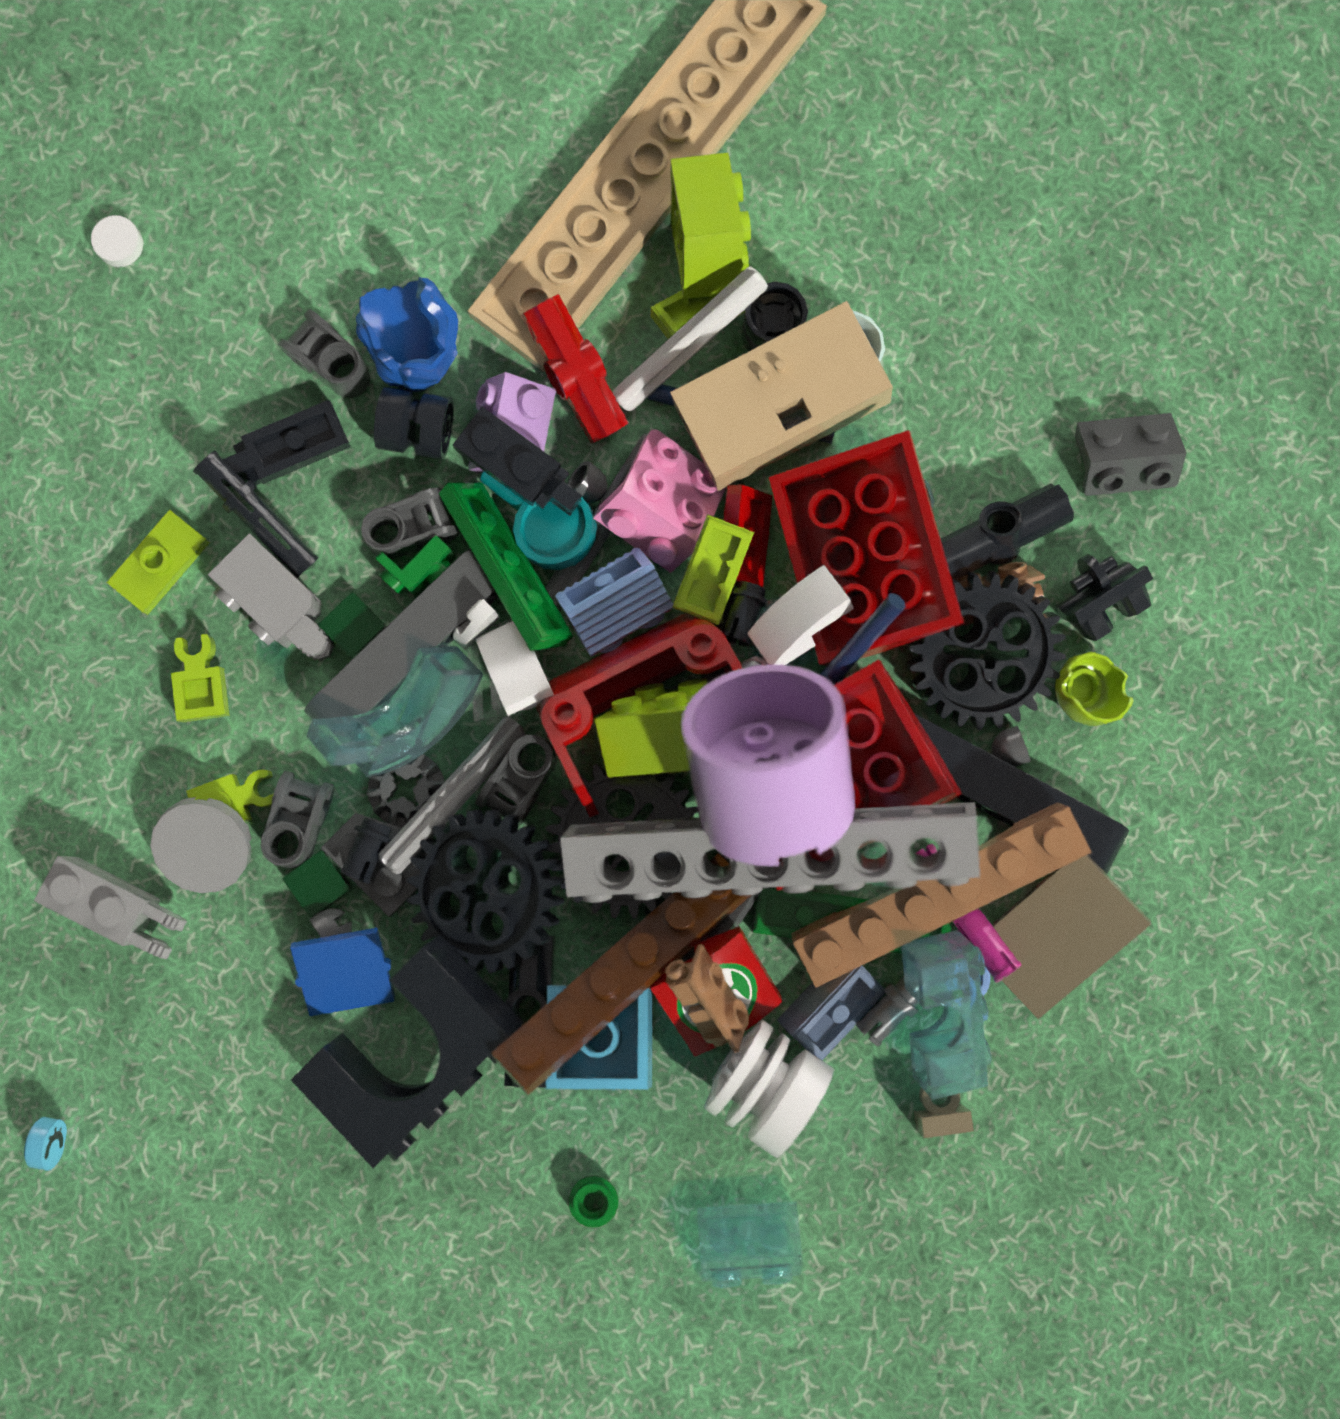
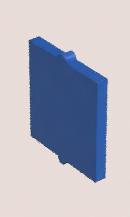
[290,928,395,1016]

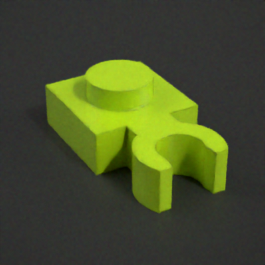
[171,634,230,723]
[186,769,274,822]

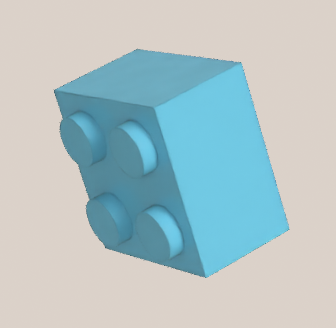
[546,985,653,1089]

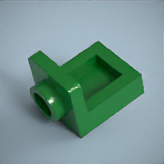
[375,535,456,598]

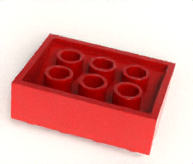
[769,430,964,666]
[776,659,962,890]

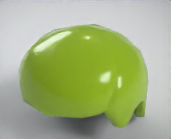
[1055,651,1133,726]

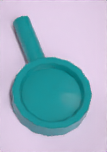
[480,472,597,570]

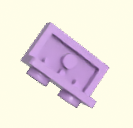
[468,372,556,473]

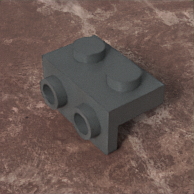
[1075,413,1187,496]

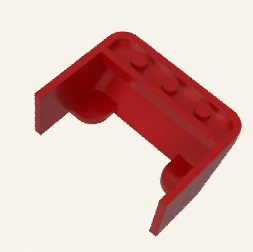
[536,613,743,818]

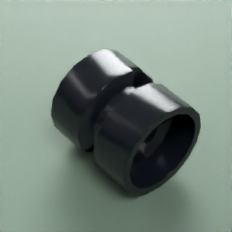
[742,281,808,351]
[374,387,454,459]

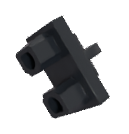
[1055,554,1153,641]

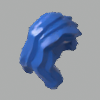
[356,277,458,392]

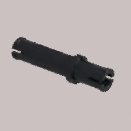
[193,450,319,578]

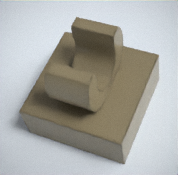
[914,1083,974,1138]

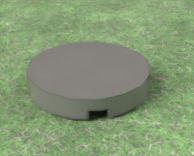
[150,797,252,893]

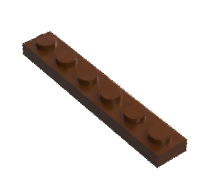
[492,853,751,1096]

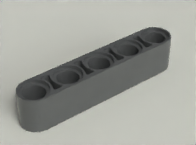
[304,549,499,747]

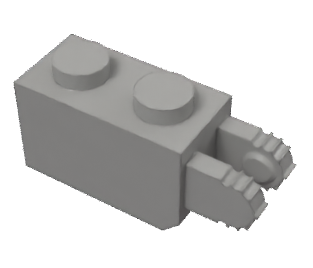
[208,533,335,662]
[34,856,187,960]

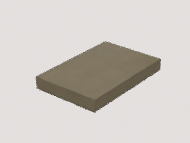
[970,855,1151,1019]

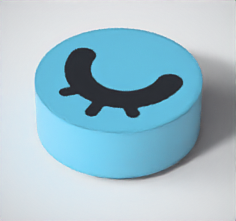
[24,1117,67,1171]

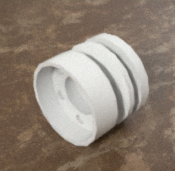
[704,1019,834,1158]

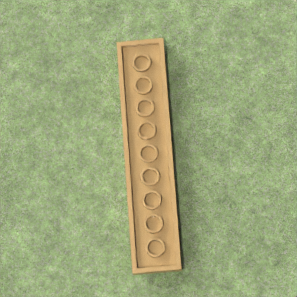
[468,0,827,372]

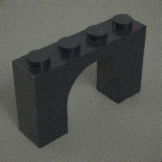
[291,935,523,1168]

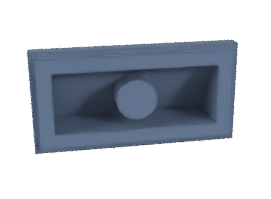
[778,966,885,1060]

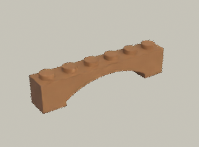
[791,802,1092,988]

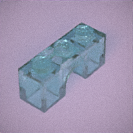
[901,930,992,1100]

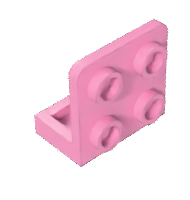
[593,429,726,573]

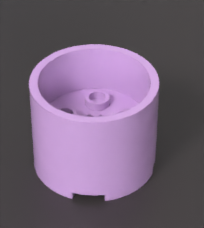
[682,665,855,866]

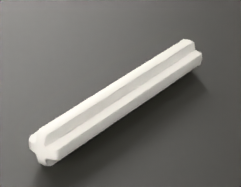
[613,266,768,411]

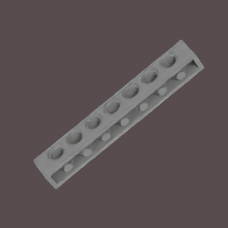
[560,803,980,902]

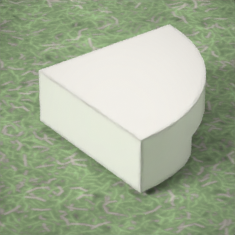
[453,599,500,651]

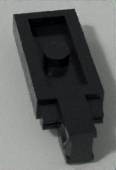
[223,400,351,487]
[453,407,582,516]

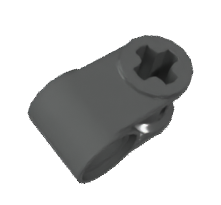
[277,309,371,398]
[361,488,460,560]
[475,735,557,830]
[260,771,334,869]

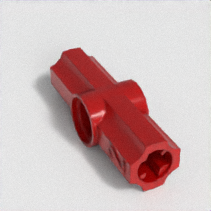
[521,294,629,444]

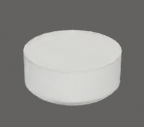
[91,216,143,267]

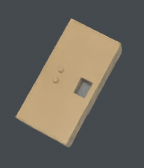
[670,301,893,491]

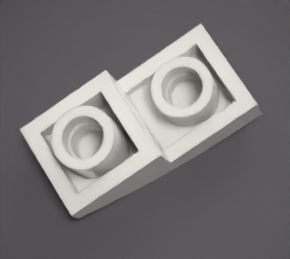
[747,565,854,665]
[475,621,554,715]

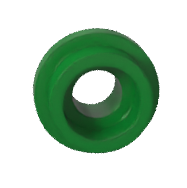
[569,1175,619,1228]

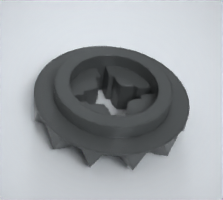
[366,750,445,828]

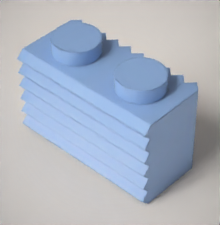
[555,547,673,657]

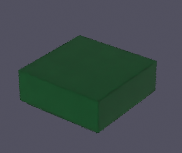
[317,591,387,660]
[282,850,353,918]

